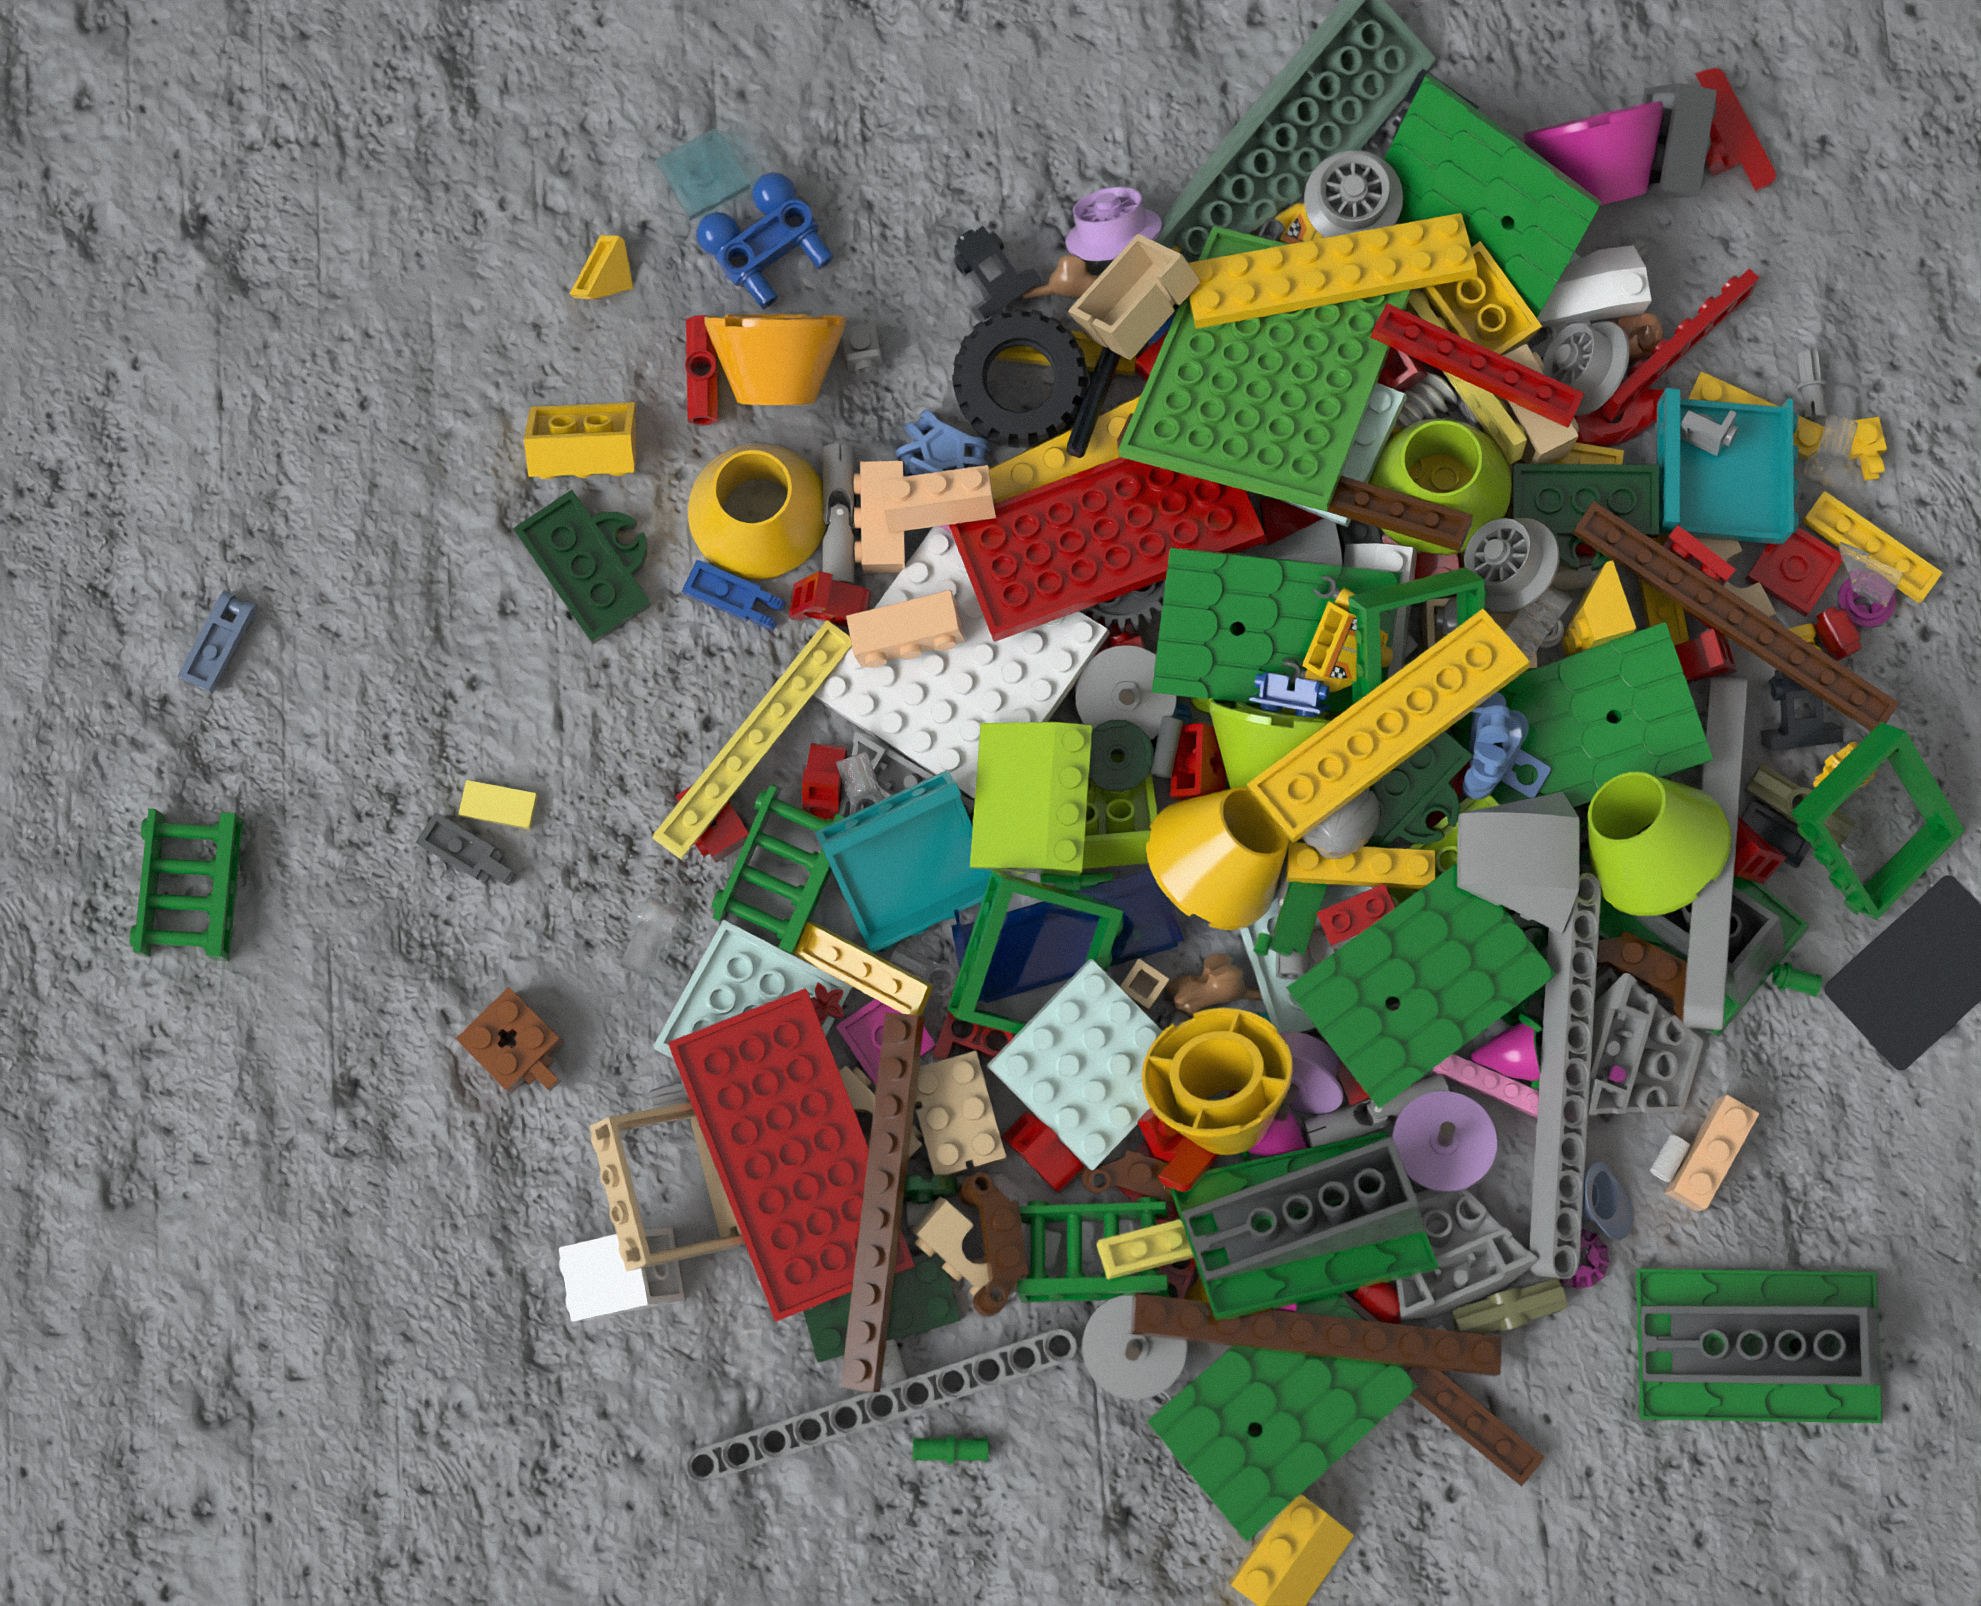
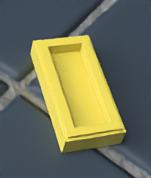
[458,780,538,830]

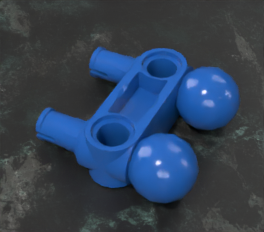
[696,172,834,309]

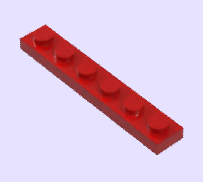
[1601,269,1760,422]
[1370,303,1584,428]

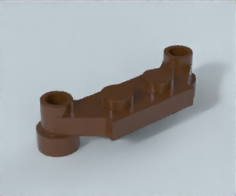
[1596,931,1688,1022]
[1081,1149,1175,1204]
[958,1173,1028,1317]

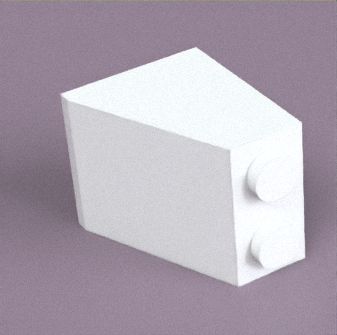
[559,1227,685,1322]

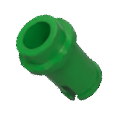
[1772,962,1822,997]

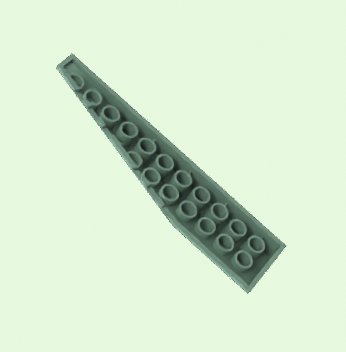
[1155,0,1436,263]

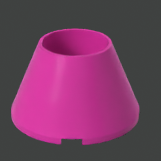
[1522,101,1664,205]

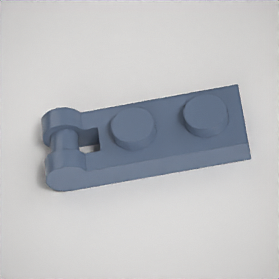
[178,591,258,694]

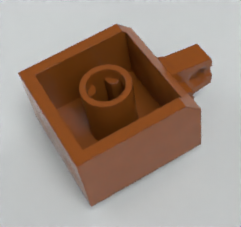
[456,987,564,1094]

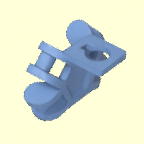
[895,409,991,477]
[1469,692,1510,783]
[1462,710,1551,799]

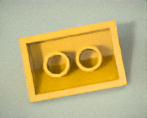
[1421,241,1542,356]
[524,402,637,479]
[1561,560,1636,657]
[1227,1494,1354,1606]

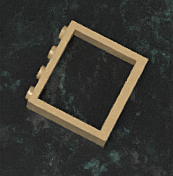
[590,1102,745,1272]

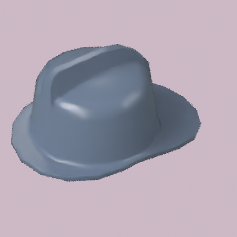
[1582,1161,1633,1240]

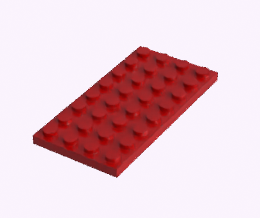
[949,457,1266,642]
[667,988,915,1322]

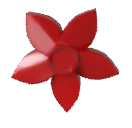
[810,982,844,1024]

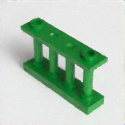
[711,785,846,953]
[130,808,244,961]
[1017,1197,1170,1303]

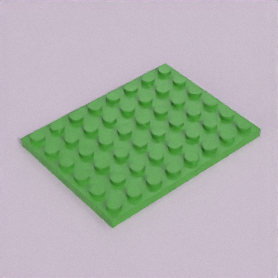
[1119,226,1413,512]

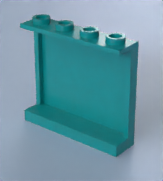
[1657,388,1799,545]
[815,770,992,953]

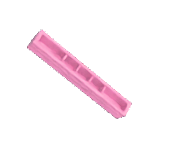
[1429,1054,1589,1118]

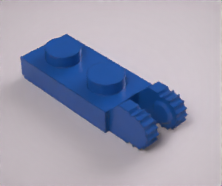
[682,560,786,631]

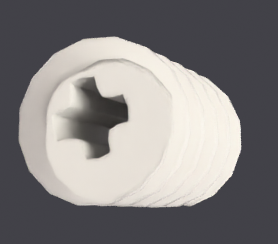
[1395,372,1458,428]

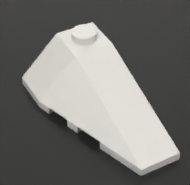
[1537,245,1652,327]
[1343,543,1417,679]

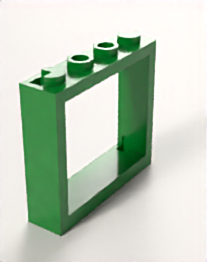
[1348,567,1487,721]
[1791,722,1965,920]
[947,870,1124,1034]

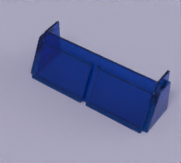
[951,853,1184,1003]

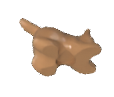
[1021,255,1100,299]
[1166,953,1263,1018]

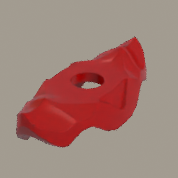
[1574,388,1665,447]

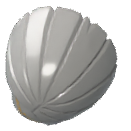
[1302,788,1380,859]

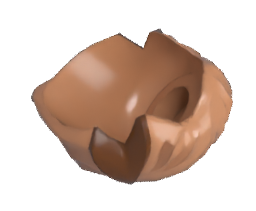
[1609,312,1663,363]

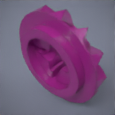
[1838,572,1896,628]
[1558,1229,1610,1288]

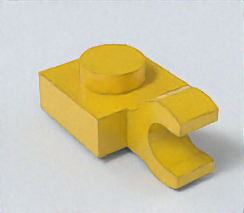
[1841,417,1887,481]

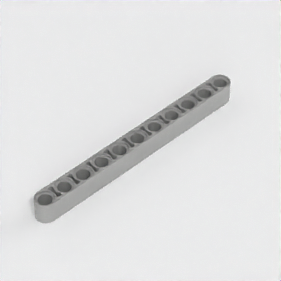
[1683,677,1748,1030]
[1529,873,1601,1279]
[685,1329,1077,1483]

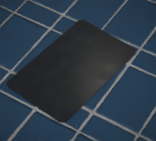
[1824,876,1981,1070]

